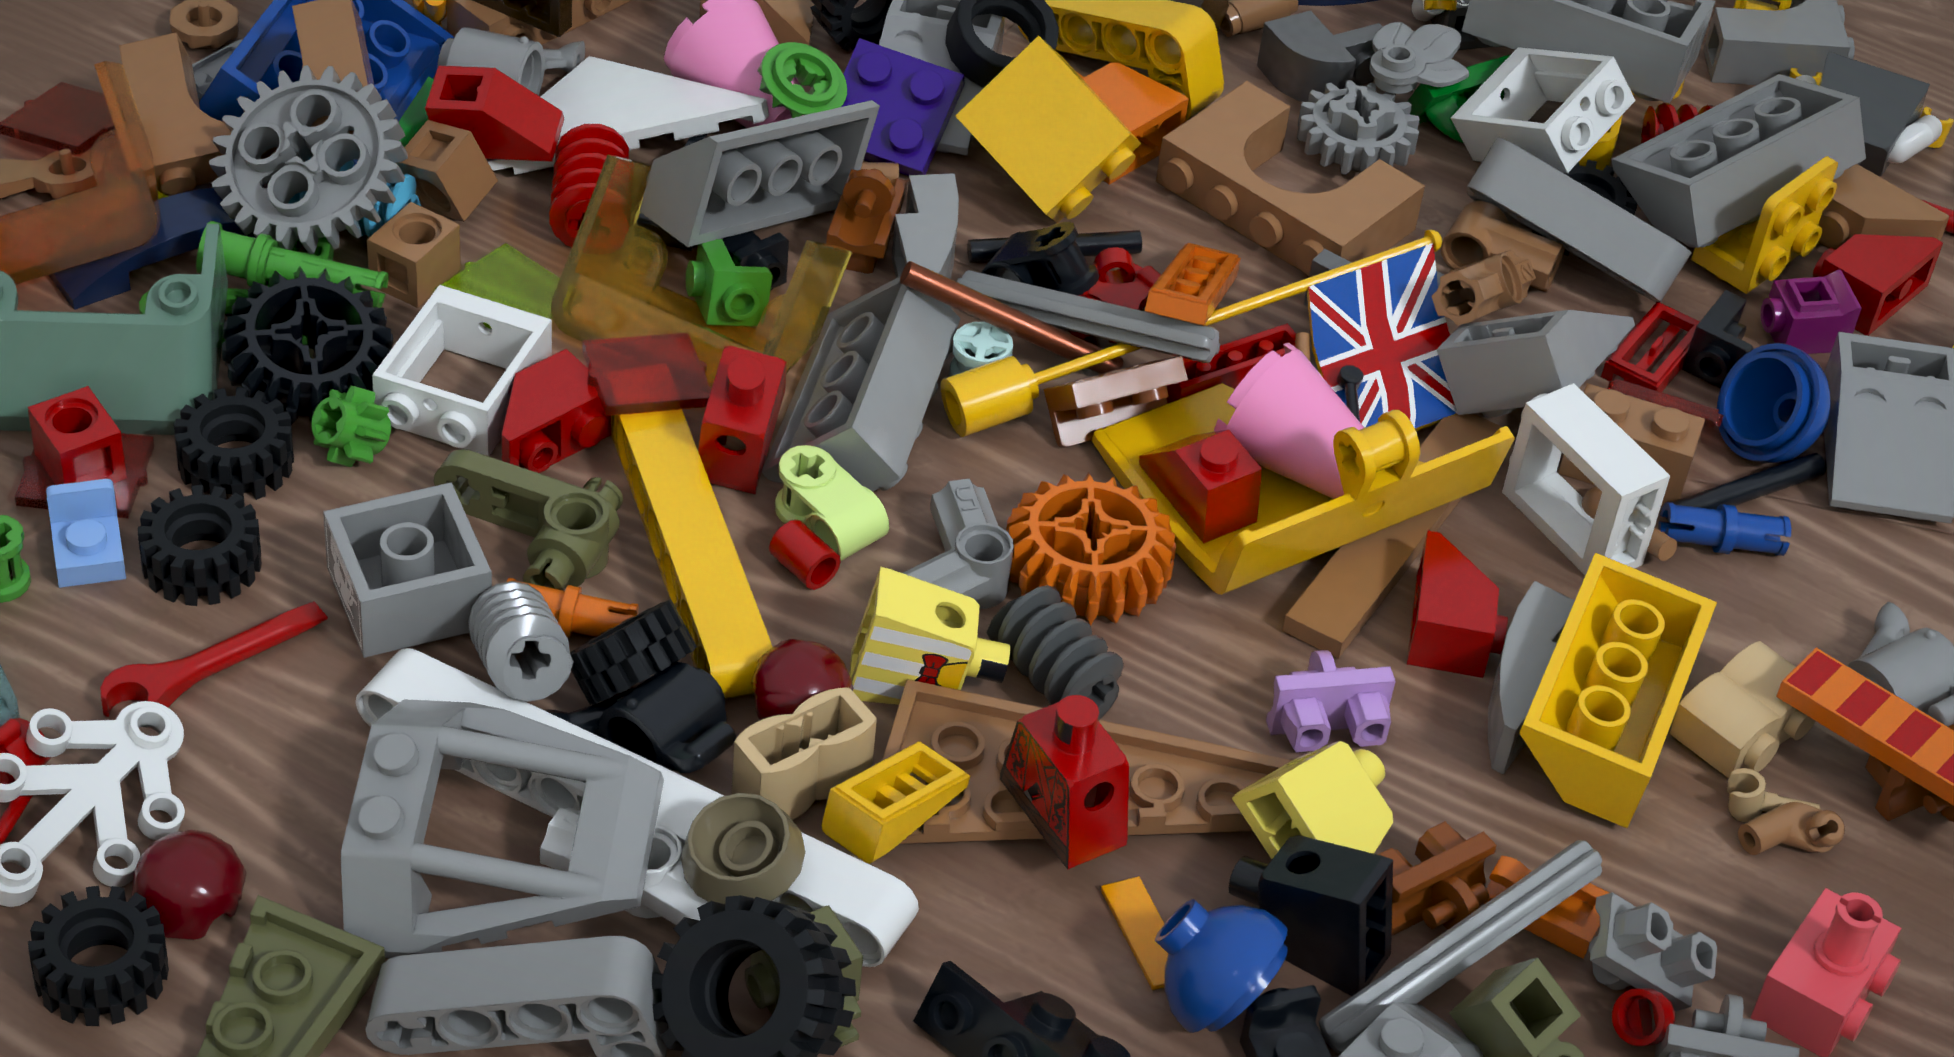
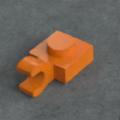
[1484,855,1609,959]

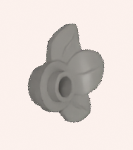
[1370,22,1469,94]

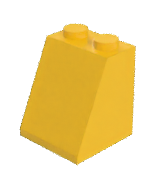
[955,35,1141,223]

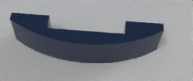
[47,188,276,310]

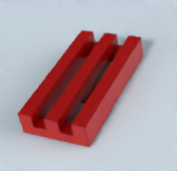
[1601,302,1700,402]

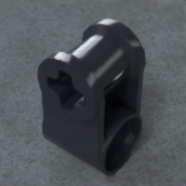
[981,222,1100,296]

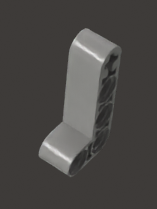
[1467,137,1691,302]
[365,936,669,1057]

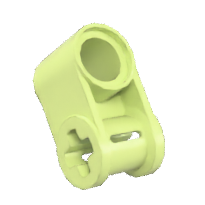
[775,445,889,561]

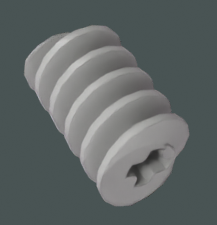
[468,581,574,702]

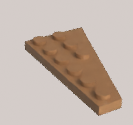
[882,679,1292,844]

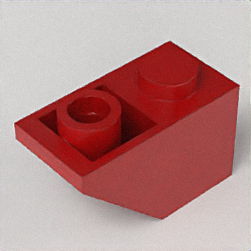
[425,66,564,162]
[502,349,612,473]

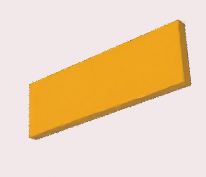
[1101,876,1168,991]

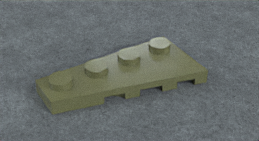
[195,895,385,1057]

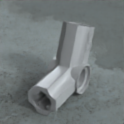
[903,478,1014,609]

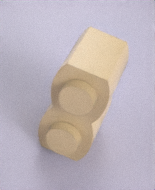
[1669,641,1816,778]
[732,688,877,820]

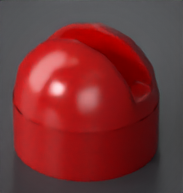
[1612,988,1676,1046]

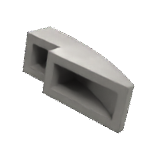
[892,173,959,279]
[1487,581,1575,774]

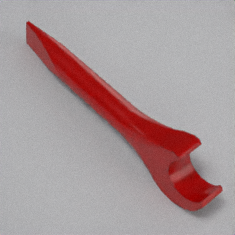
[100,601,328,717]

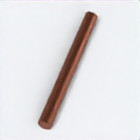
[900,261,1123,374]

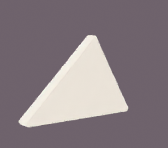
[486,56,769,175]

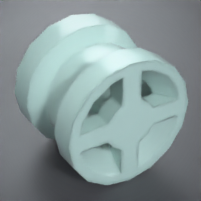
[949,322,1013,376]

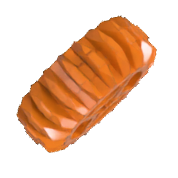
[1006,472,1176,626]

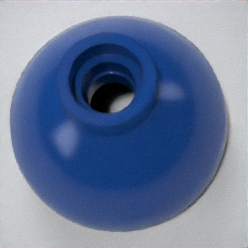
[1717,343,1831,463]
[1155,899,1288,1033]

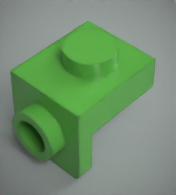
[686,239,772,326]

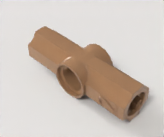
[1431,250,1536,325]

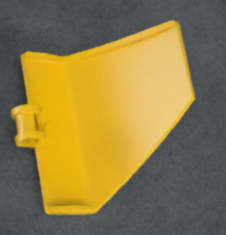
[1092,383,1515,595]

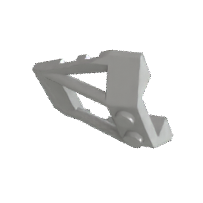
[341,699,664,958]

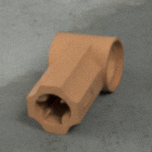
[1441,201,1565,293]

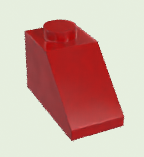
[1812,234,1943,336]
[1139,429,1262,544]
[1407,530,1508,678]

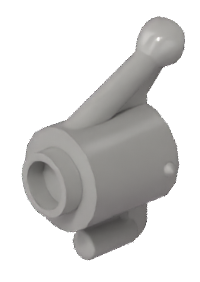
[437,27,585,96]
[1848,602,1954,727]

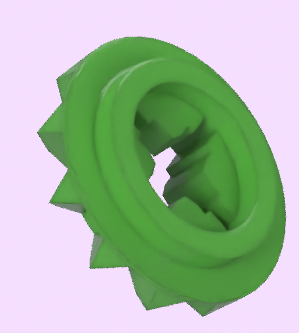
[757,42,847,118]

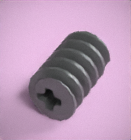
[986,585,1124,720]

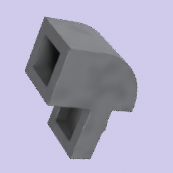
[1257,10,1383,102]

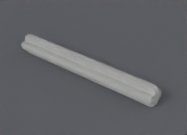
[956,270,1221,363]
[1319,840,1603,1054]

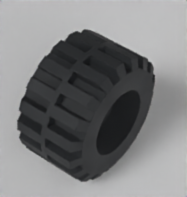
[652,895,856,1057]

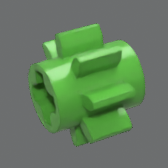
[311,385,391,467]

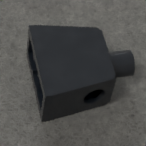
[1229,835,1393,996]

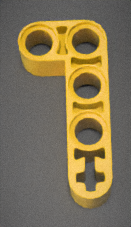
[1018,0,1224,122]

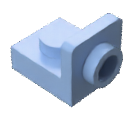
[46,479,126,588]

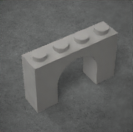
[1703,0,1855,85]

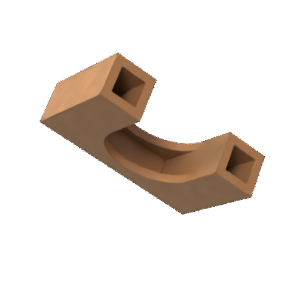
[119,0,374,195]
[1156,81,1425,276]

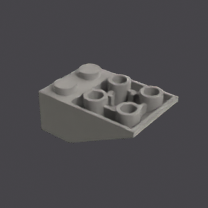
[879,0,1006,155]
[1437,310,1635,418]
[1824,332,1954,524]

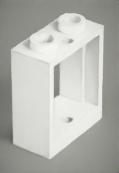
[1451,47,1636,173]
[372,285,552,456]
[1502,383,1670,575]

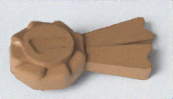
[169,0,239,49]
[0,148,106,199]

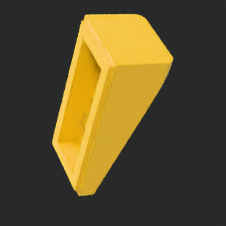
[822,741,970,864]

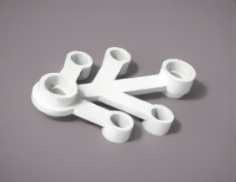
[0,701,185,907]

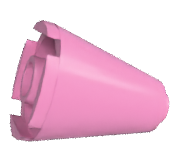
[664,0,804,128]
[1214,343,1364,499]

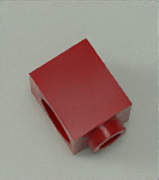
[28,386,127,485]

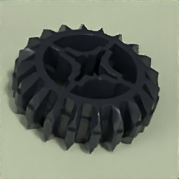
[222,266,393,425]

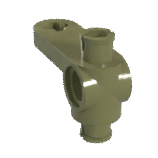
[434,449,623,590]

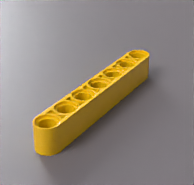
[602,368,773,699]

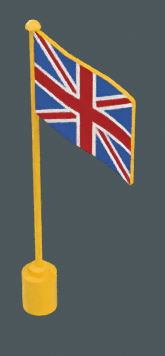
[940,230,1457,437]

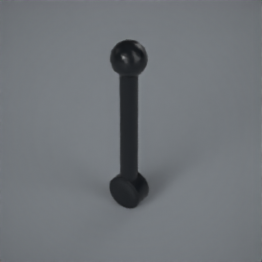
[1337,365,1364,422]

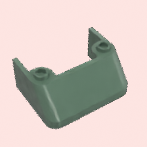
[0,224,228,435]

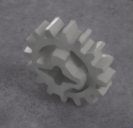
[1297,80,1420,174]

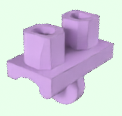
[1266,650,1396,752]

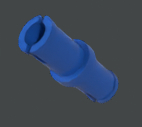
[1658,502,1791,556]

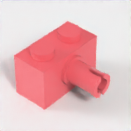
[1750,888,1902,1057]

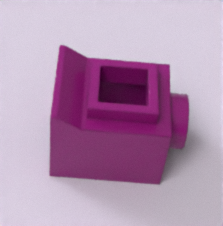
[1761,270,1861,354]

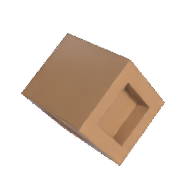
[396,120,498,222]
[367,202,461,308]

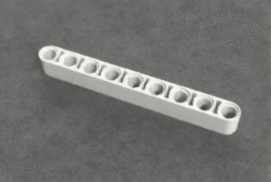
[355,648,919,967]

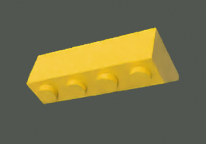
[1519,553,1717,828]

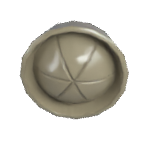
[681,793,806,904]

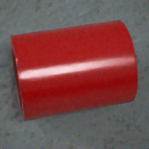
[769,520,841,590]

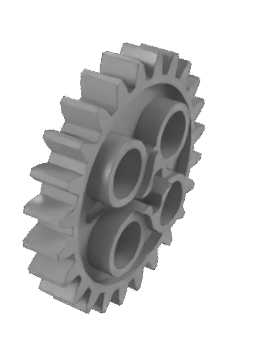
[209,65,408,254]

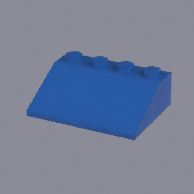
[199,0,455,165]

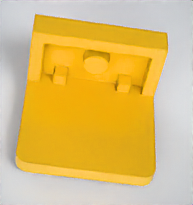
[1691,156,1838,294]

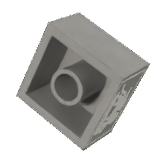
[323,482,492,658]

